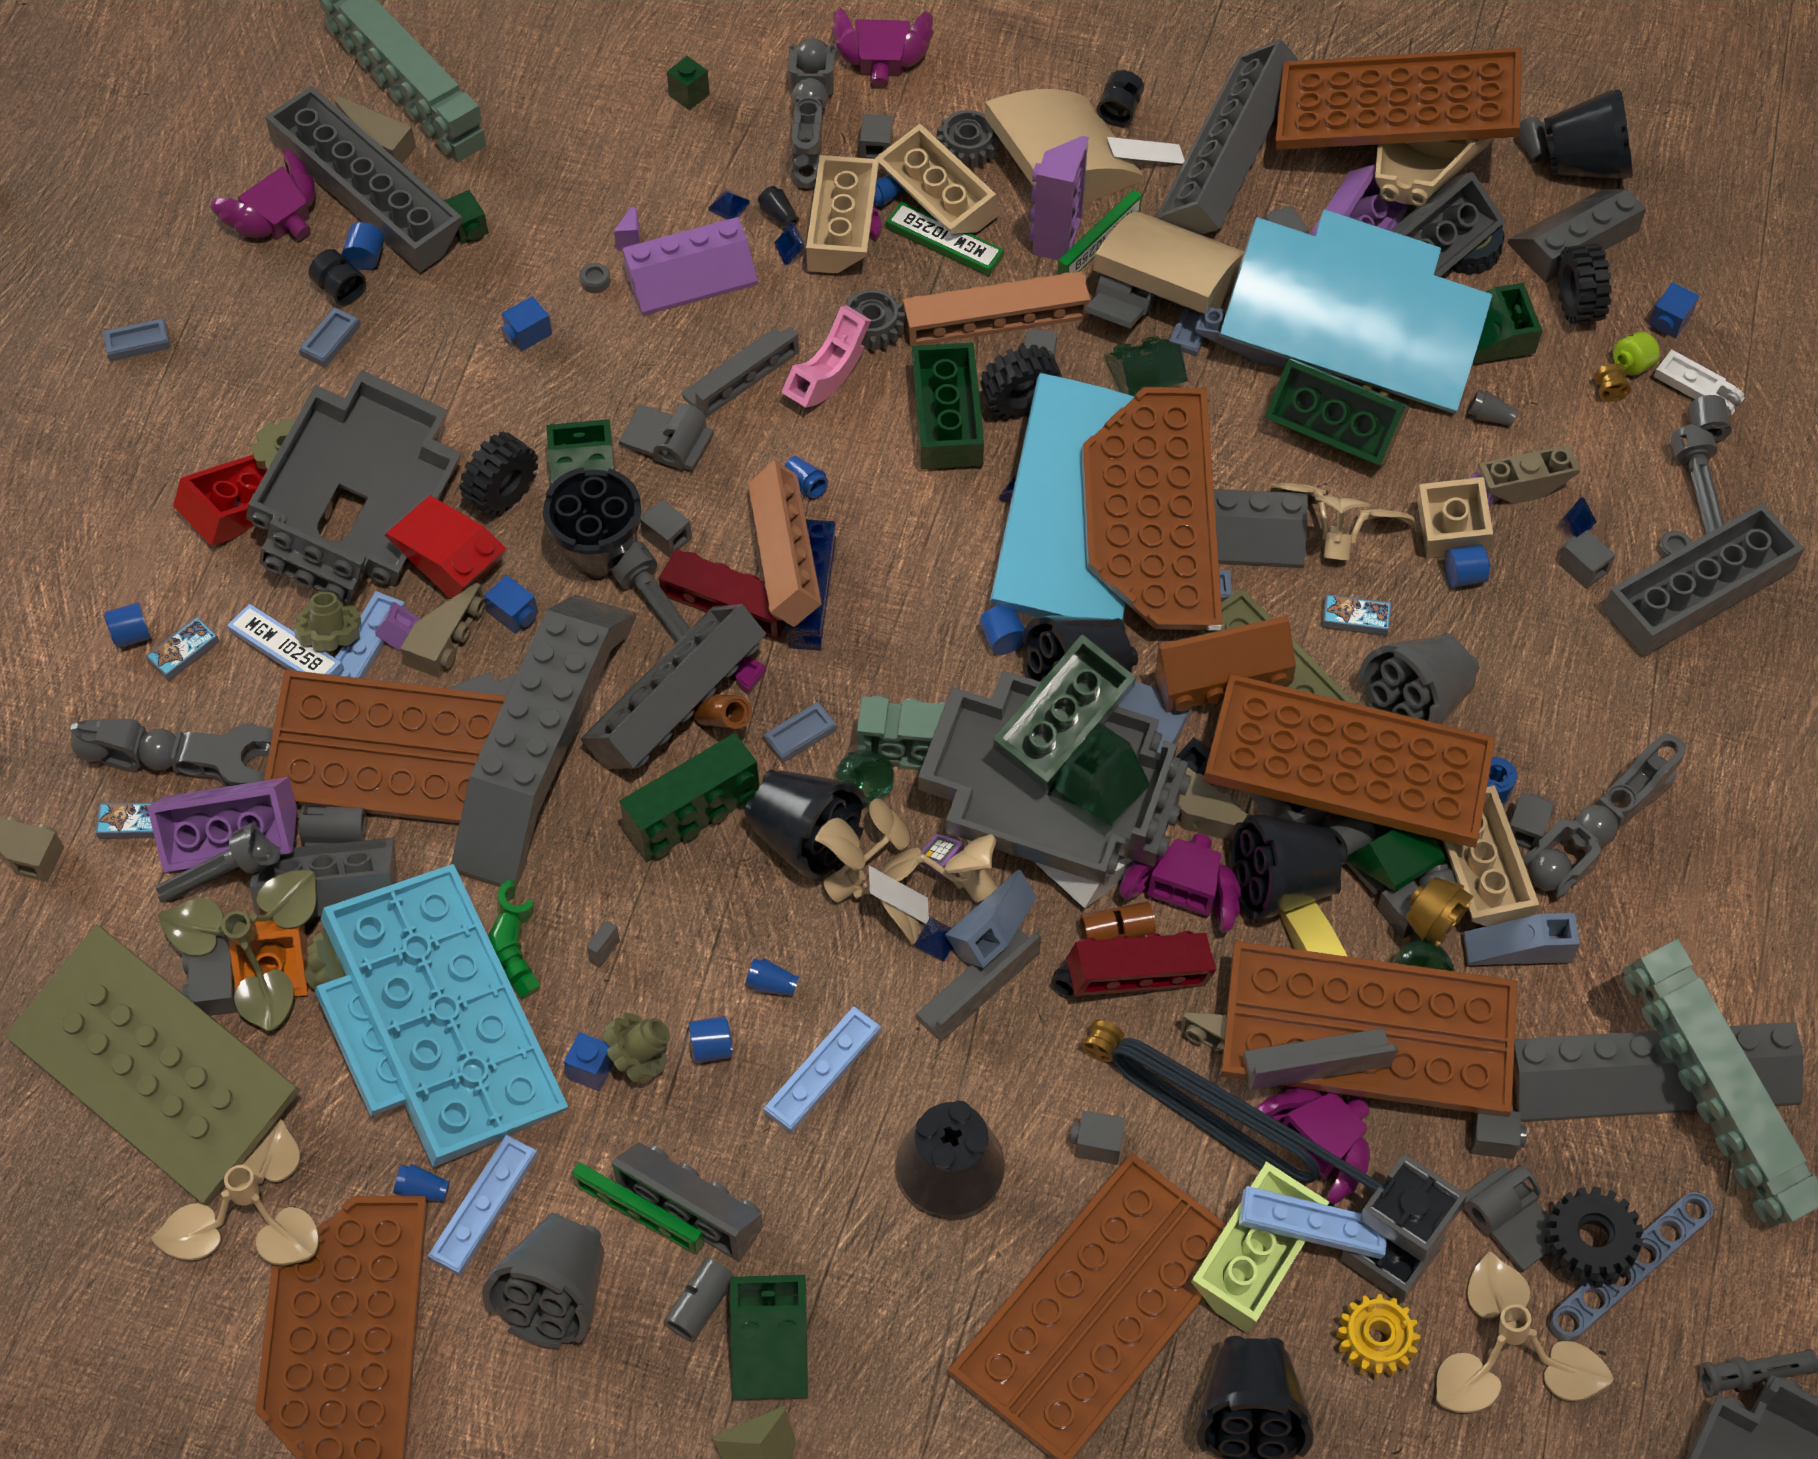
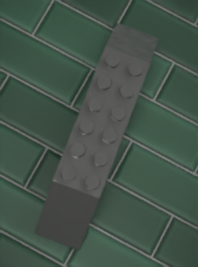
[451,594,637,890]

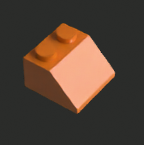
[228,919,309,997]

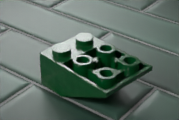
[1472,283,1542,364]
[546,419,615,485]
[730,1275,808,1401]

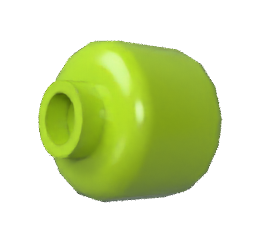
[1613,331,1660,376]

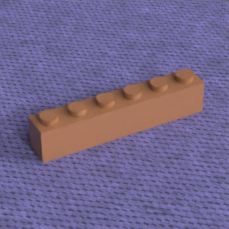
[903,271,1090,347]
[748,460,822,627]

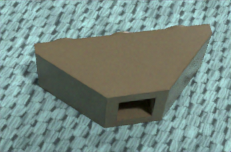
[1478,445,1580,504]

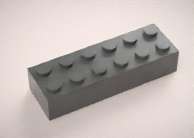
[1603,503,1805,656]
[580,604,766,769]

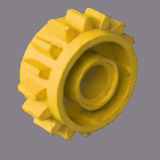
[1336,1294,1421,1379]

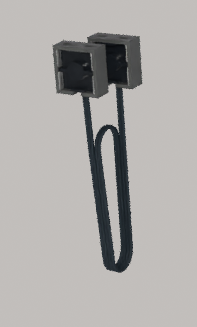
[1111,1038,1467,1303]

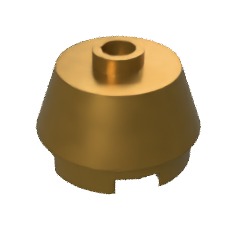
[1406,877,1474,948]

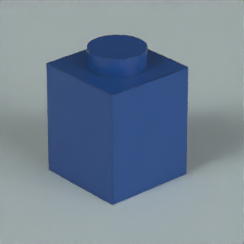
[1649,282,1700,339]
[501,296,552,352]
[484,575,538,634]
[564,1032,614,1092]

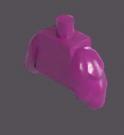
[832,8,934,88]
[210,150,315,240]
[1118,834,1241,932]
[1256,1088,1370,1204]

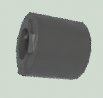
[1688,395,1732,442]

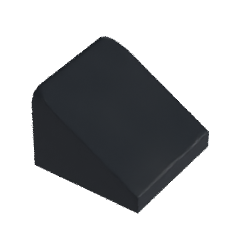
[1176,737,1210,775]

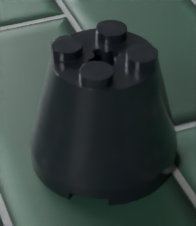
[1544,89,1633,180]
[543,467,642,580]
[1022,615,1138,682]
[744,769,867,881]
[1229,814,1347,919]
[896,1100,1005,1221]
[1197,1336,1313,1459]

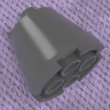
[1359,633,1480,724]
[482,1213,605,1349]

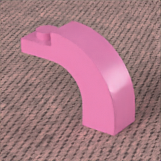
[781,305,871,407]

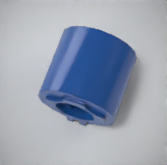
[342,222,385,270]
[1444,544,1491,588]
[104,602,151,649]
[979,605,1025,655]
[1487,757,1517,806]
[689,1016,733,1064]

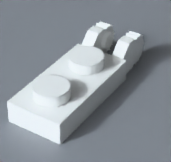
[1654,349,1744,416]

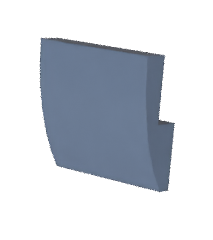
[1118,681,1192,753]

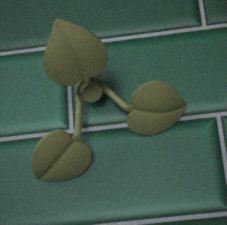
[158,870,317,1031]

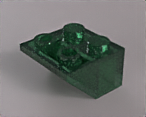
[1104,336,1188,396]
[1054,724,1149,827]

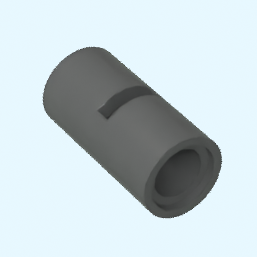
[664,1258,735,1342]

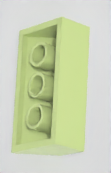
[1191,1162,1329,1334]

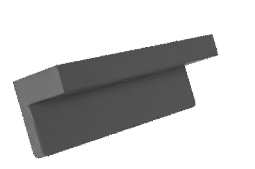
[682,327,799,418]
[916,928,1041,1042]
[1243,1028,1398,1090]

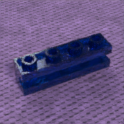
[787,519,836,651]

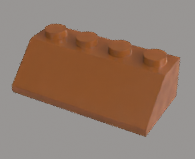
[1154,616,1296,712]

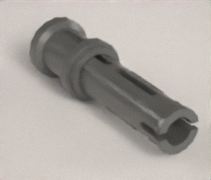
[1700,1349,1818,1397]

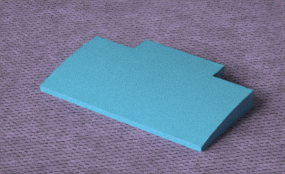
[1219,209,1492,414]
[990,373,1134,620]
[315,864,568,1167]

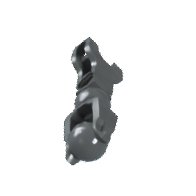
[789,38,837,188]
[70,719,273,787]
[1522,734,1686,899]

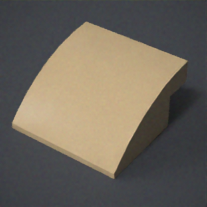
[985,89,1144,205]
[1093,211,1244,314]

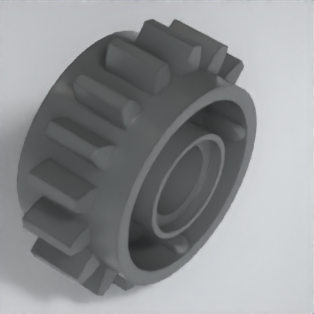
[936,110,1000,168]
[841,289,905,351]

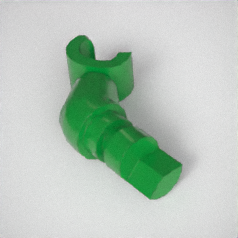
[488,880,541,999]

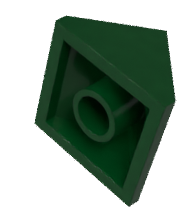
[1346,828,1445,891]

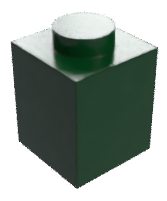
[666,56,710,111]
[444,190,489,244]

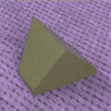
[713,1406,796,1459]

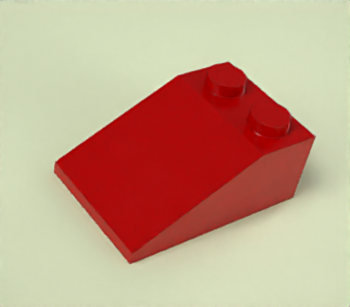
[173,454,267,546]
[385,495,507,599]

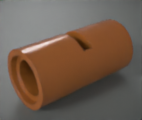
[693,694,752,729]
[1080,901,1156,940]

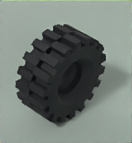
[1557,243,1612,324]
[980,345,1063,420]
[459,432,538,517]
[1544,1187,1643,1288]

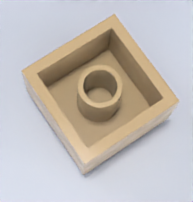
[1417,477,1493,558]

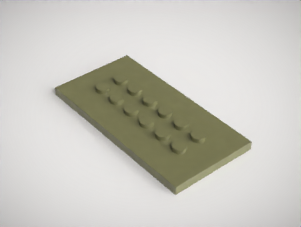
[4,924,301,1206]

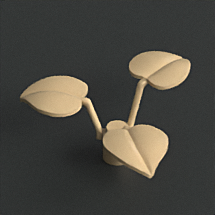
[1269,483,1415,561]
[815,798,919,946]
[880,834,997,902]
[151,1119,319,1265]
[1436,1252,1614,1413]

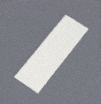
[1107,137,1185,164]
[869,866,929,925]

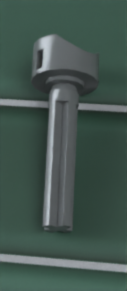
[1671,424,1724,534]
[609,541,691,642]
[155,821,280,903]

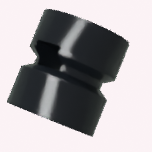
[1097,70,1144,127]
[308,249,366,306]

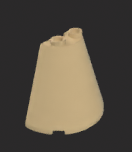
[1375,138,1492,206]

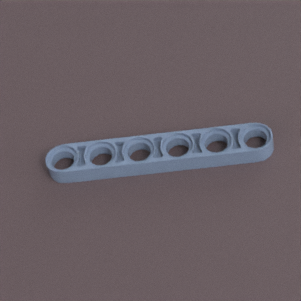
[1549,1192,1713,1342]

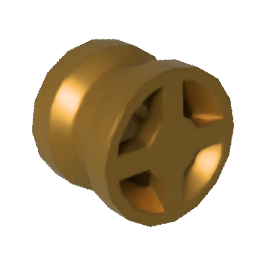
[1594,363,1631,402]
[1081,1019,1125,1062]

